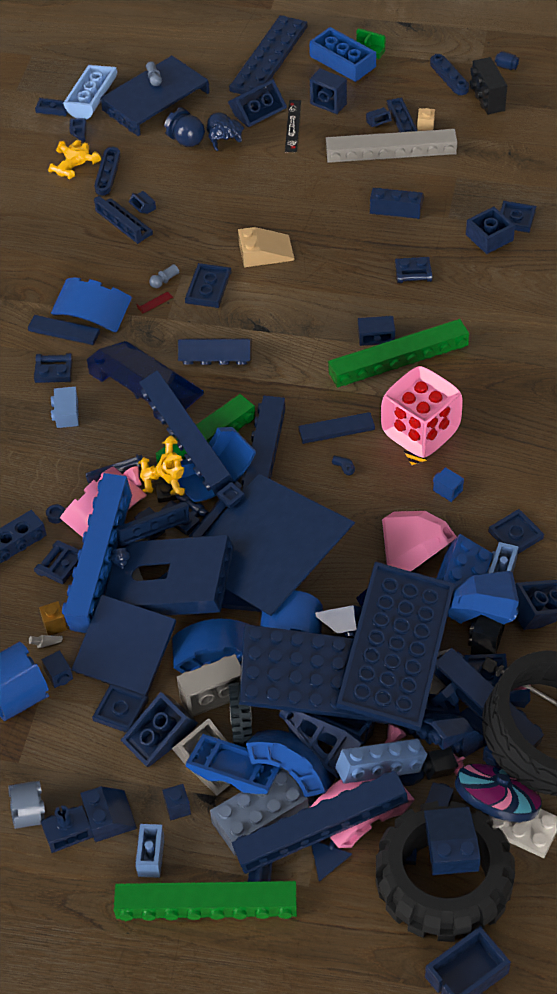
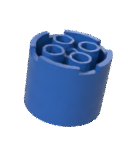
[260,590,323,634]
[0,642,49,721]

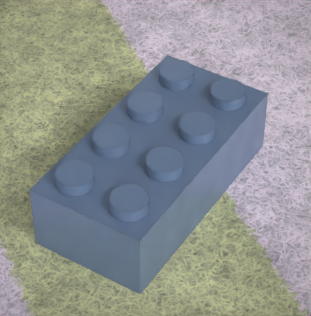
[210,768,308,855]

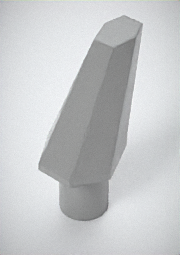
[29,635,63,648]

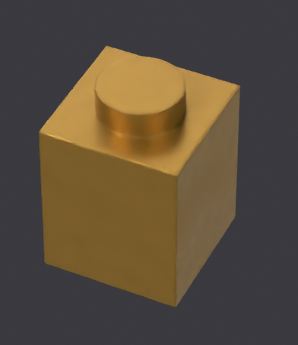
[39,601,67,636]

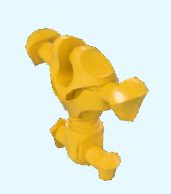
[48,140,101,179]
[138,435,185,496]

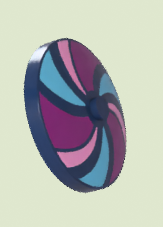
[455,764,542,822]

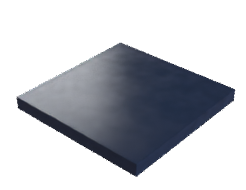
[71,595,177,696]

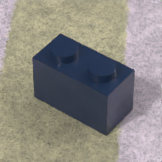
[358,316,395,346]

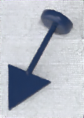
[312,839,352,882]

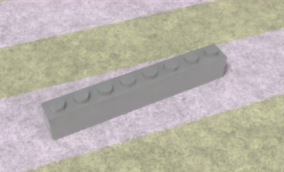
[326,129,457,163]

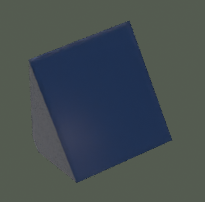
[509,689,531,708]

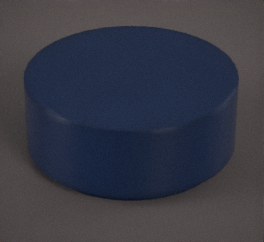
[46,504,65,524]

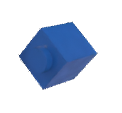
[433,467,464,502]

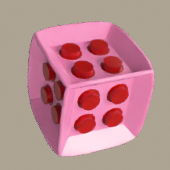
[381,366,463,458]

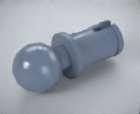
[146,62,162,86]
[149,264,179,288]

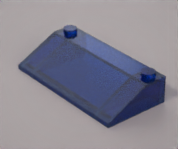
[87,341,204,425]

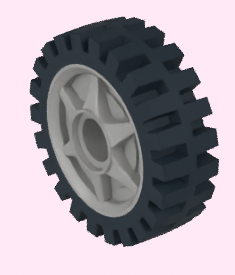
[229,682,252,746]

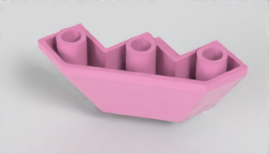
[382,511,457,572]

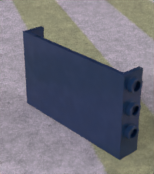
[101,56,209,136]

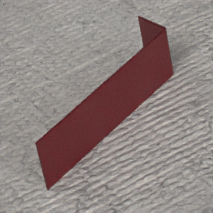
[136,291,173,314]

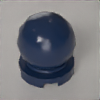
[164,108,205,147]

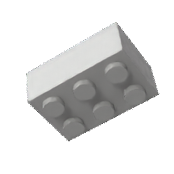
[177,654,241,717]

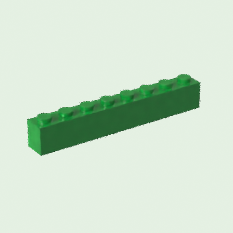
[328,319,469,388]
[114,881,297,921]

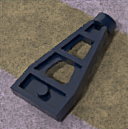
[279,710,364,779]

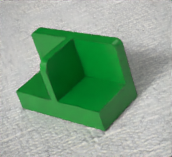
[356,28,386,59]

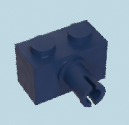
[41,805,93,853]

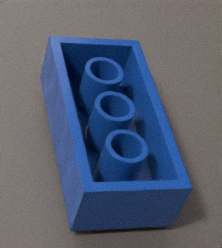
[309,27,376,82]
[436,534,493,624]

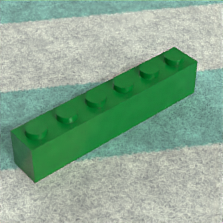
[156,394,256,465]

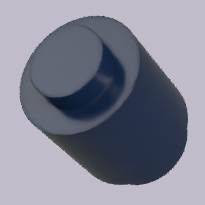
[495,51,519,70]

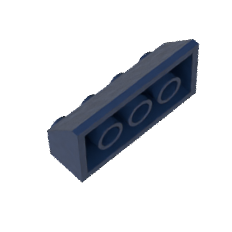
[178,338,252,365]

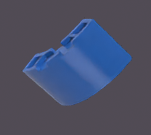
[51,278,132,333]
[178,427,256,502]
[172,619,249,673]
[246,730,335,797]

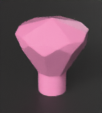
[123,466,142,487]
[385,724,406,743]

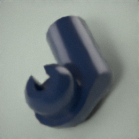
[332,455,355,476]

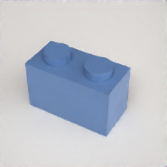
[51,387,79,428]
[136,824,165,877]

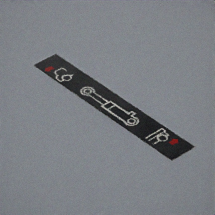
[285,100,301,152]

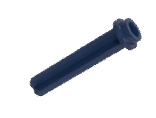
[85,454,143,483]

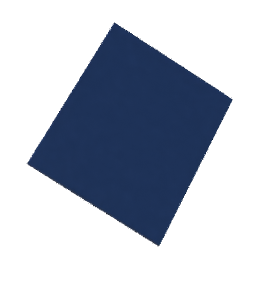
[201,474,355,616]

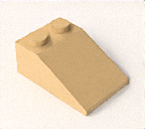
[238,227,294,268]

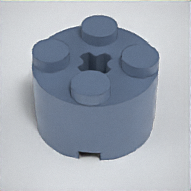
[8,781,45,829]

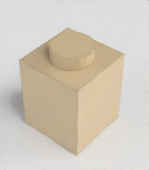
[417,108,435,131]

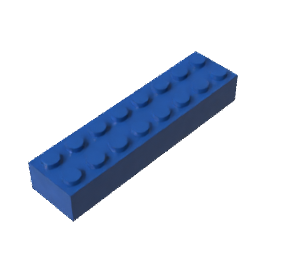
[62,473,132,633]

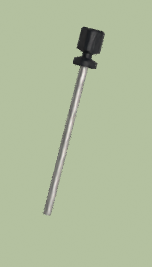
[482,657,557,706]

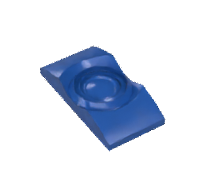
[186,734,281,794]

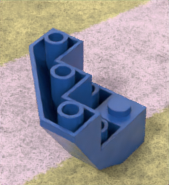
[448,571,519,625]

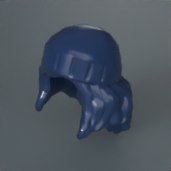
[206,112,244,151]

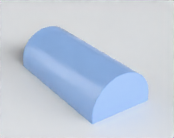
[63,65,117,119]

